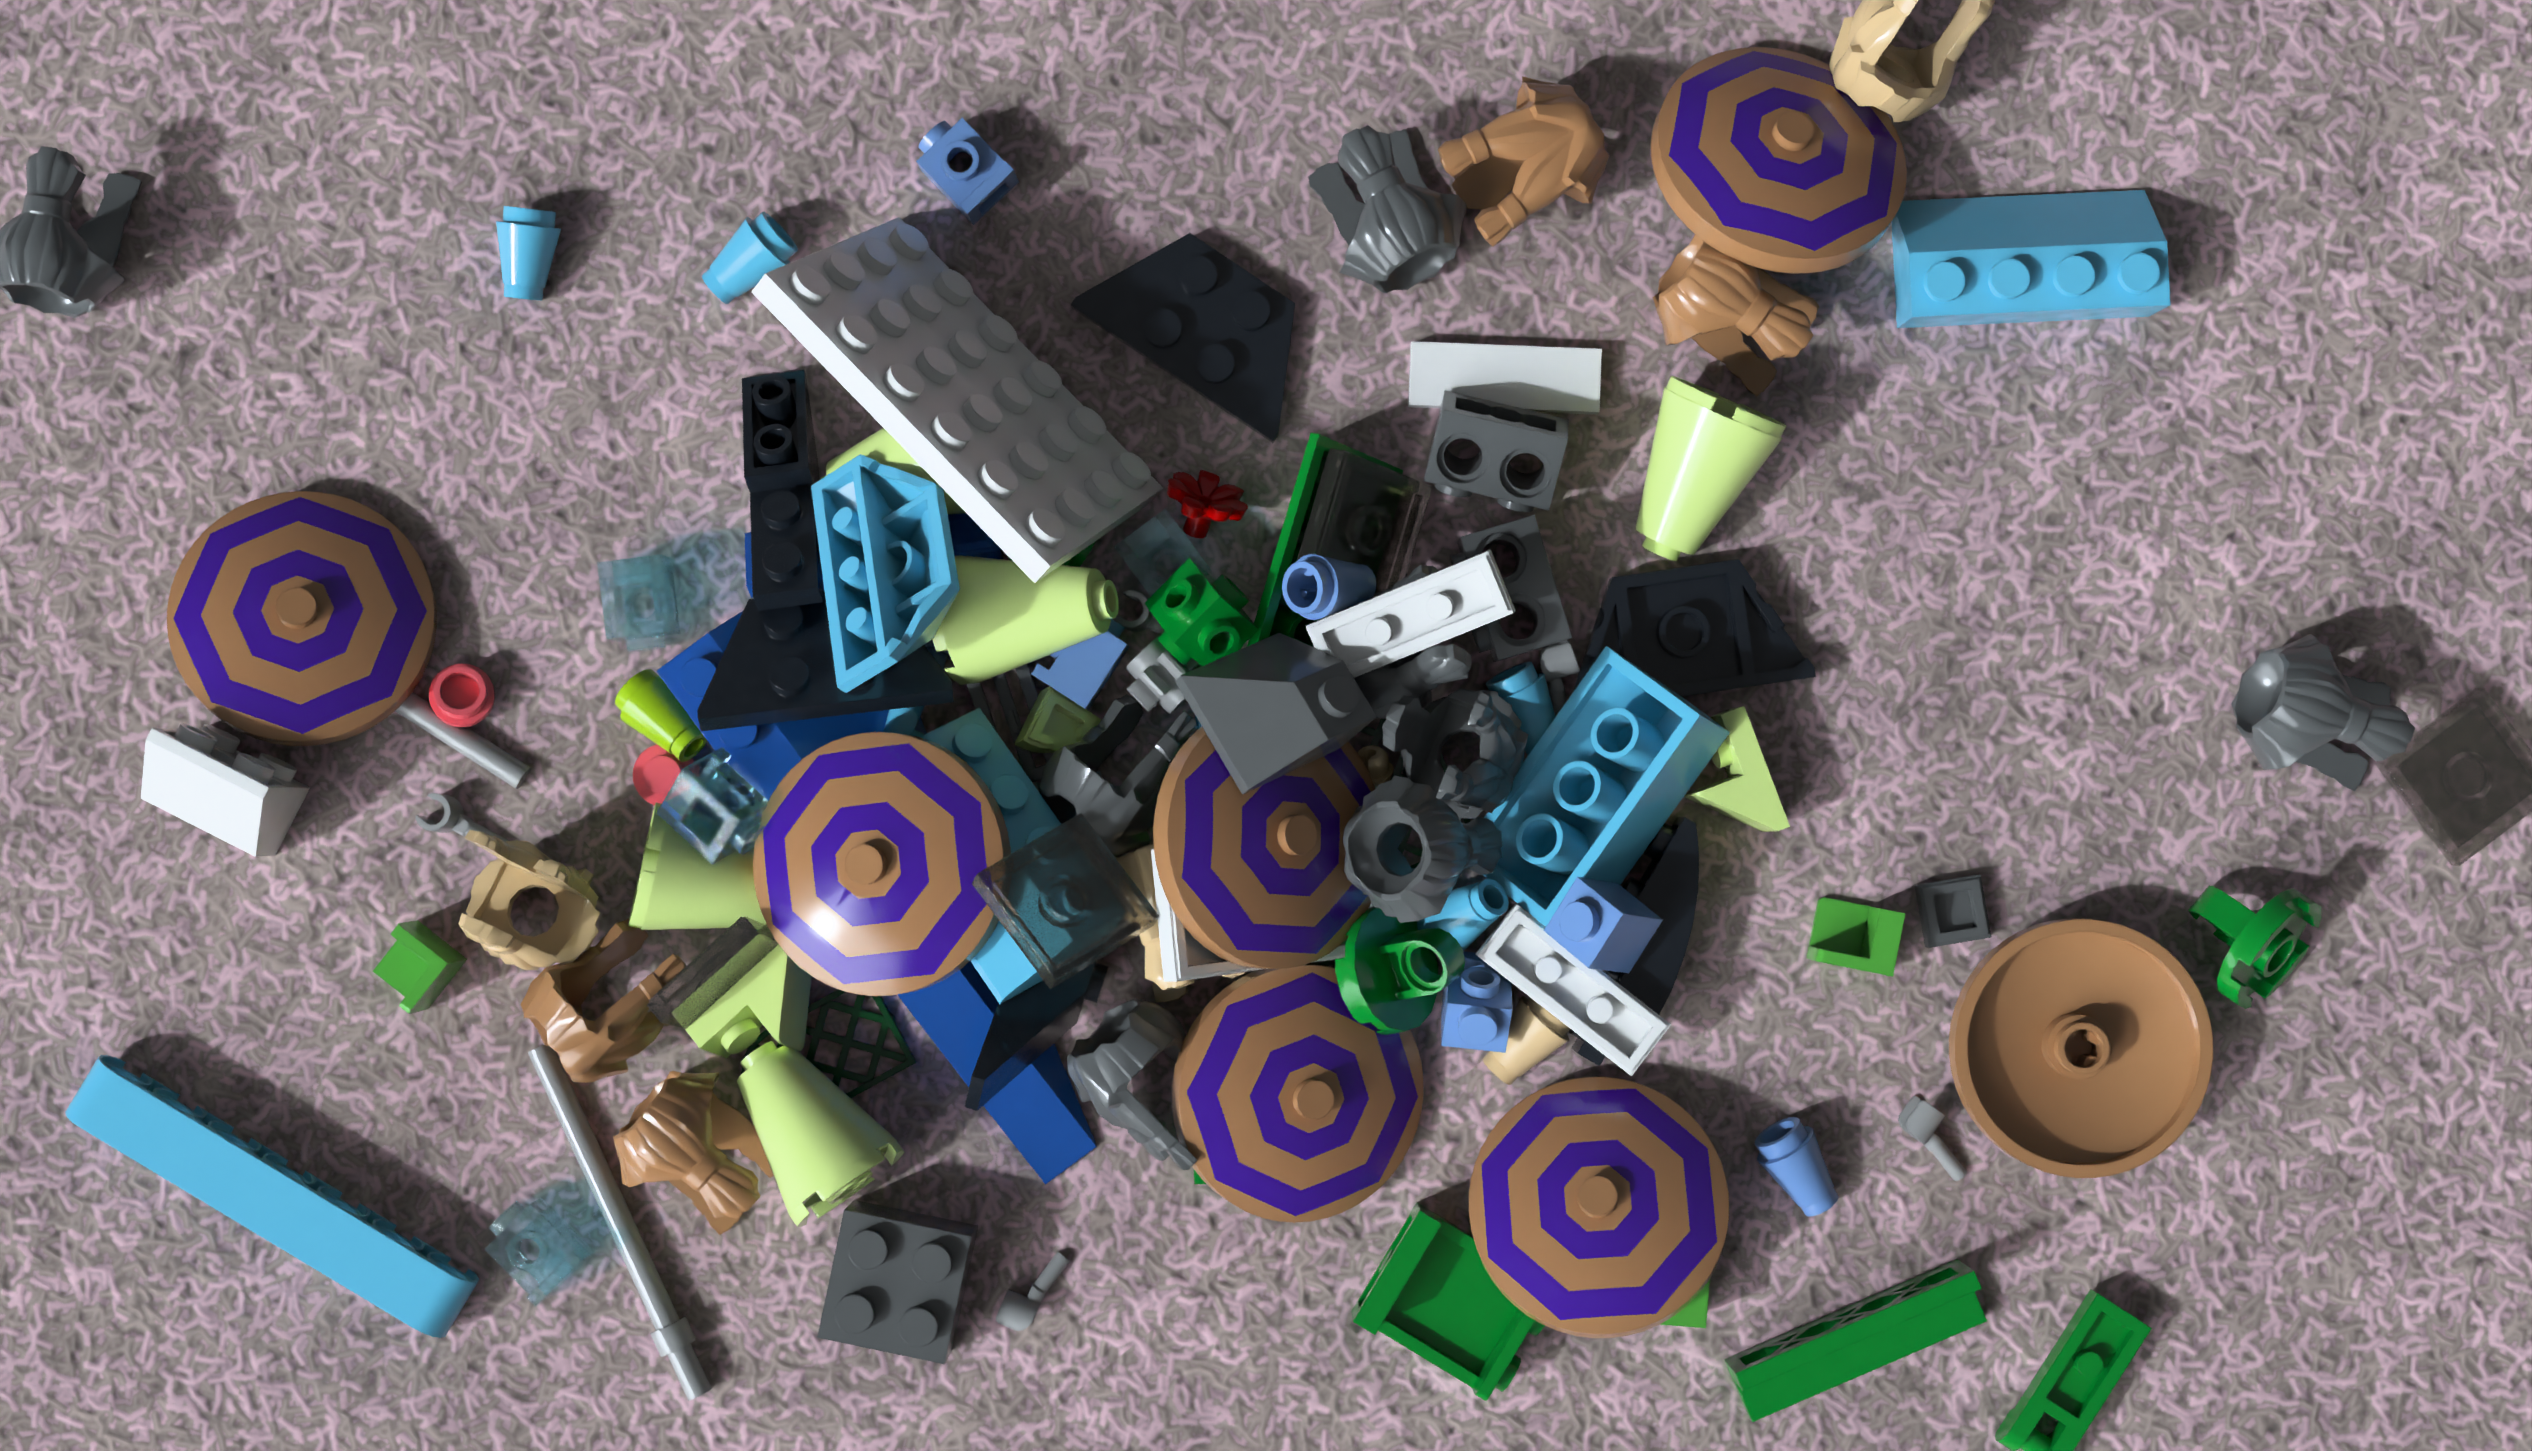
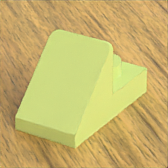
[1684,706,1790,832]
[685,944,812,1058]

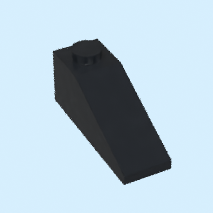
[965,948,1109,1111]

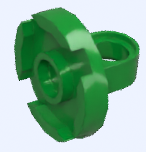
[2188,885,2322,1009]
[1335,907,1465,1035]

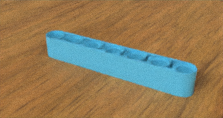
[65,1055,479,1338]

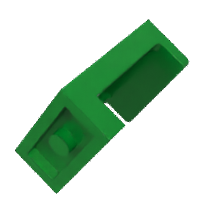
[1351,1202,1545,1401]

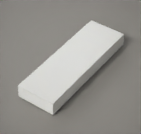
[1408,341,1602,415]
[1306,550,1516,678]
[1475,904,1671,1076]

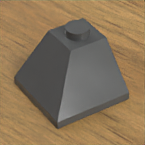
[1175,632,1377,795]

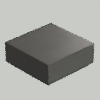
[1914,874,1991,948]

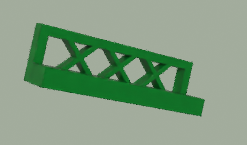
[1724,1259,1987,1422]

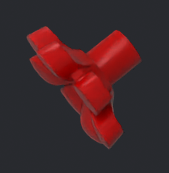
[1167,470,1248,539]

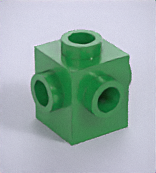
[1144,557,1259,666]

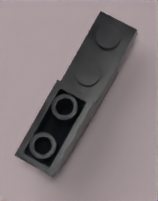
[742,370,823,611]
[1569,816,1699,1066]

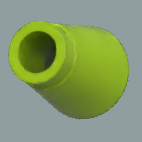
[615,669,707,762]

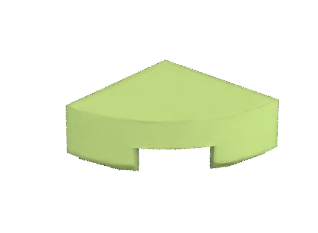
[1015,686,1101,753]

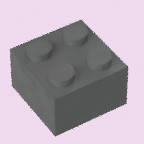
[817,1200,978,1364]

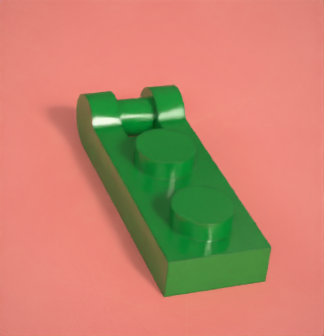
[1995,1289,2152,1451]

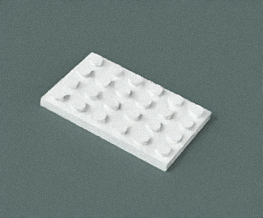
[752,217,1163,583]

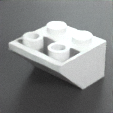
[141,723,310,857]

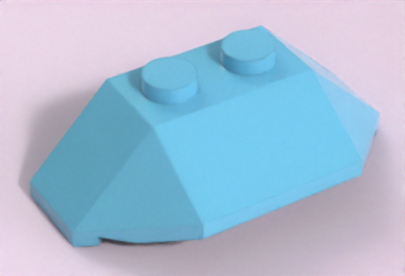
[811,454,960,693]

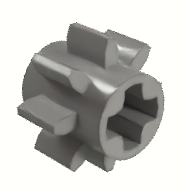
[1125,635,1199,715]

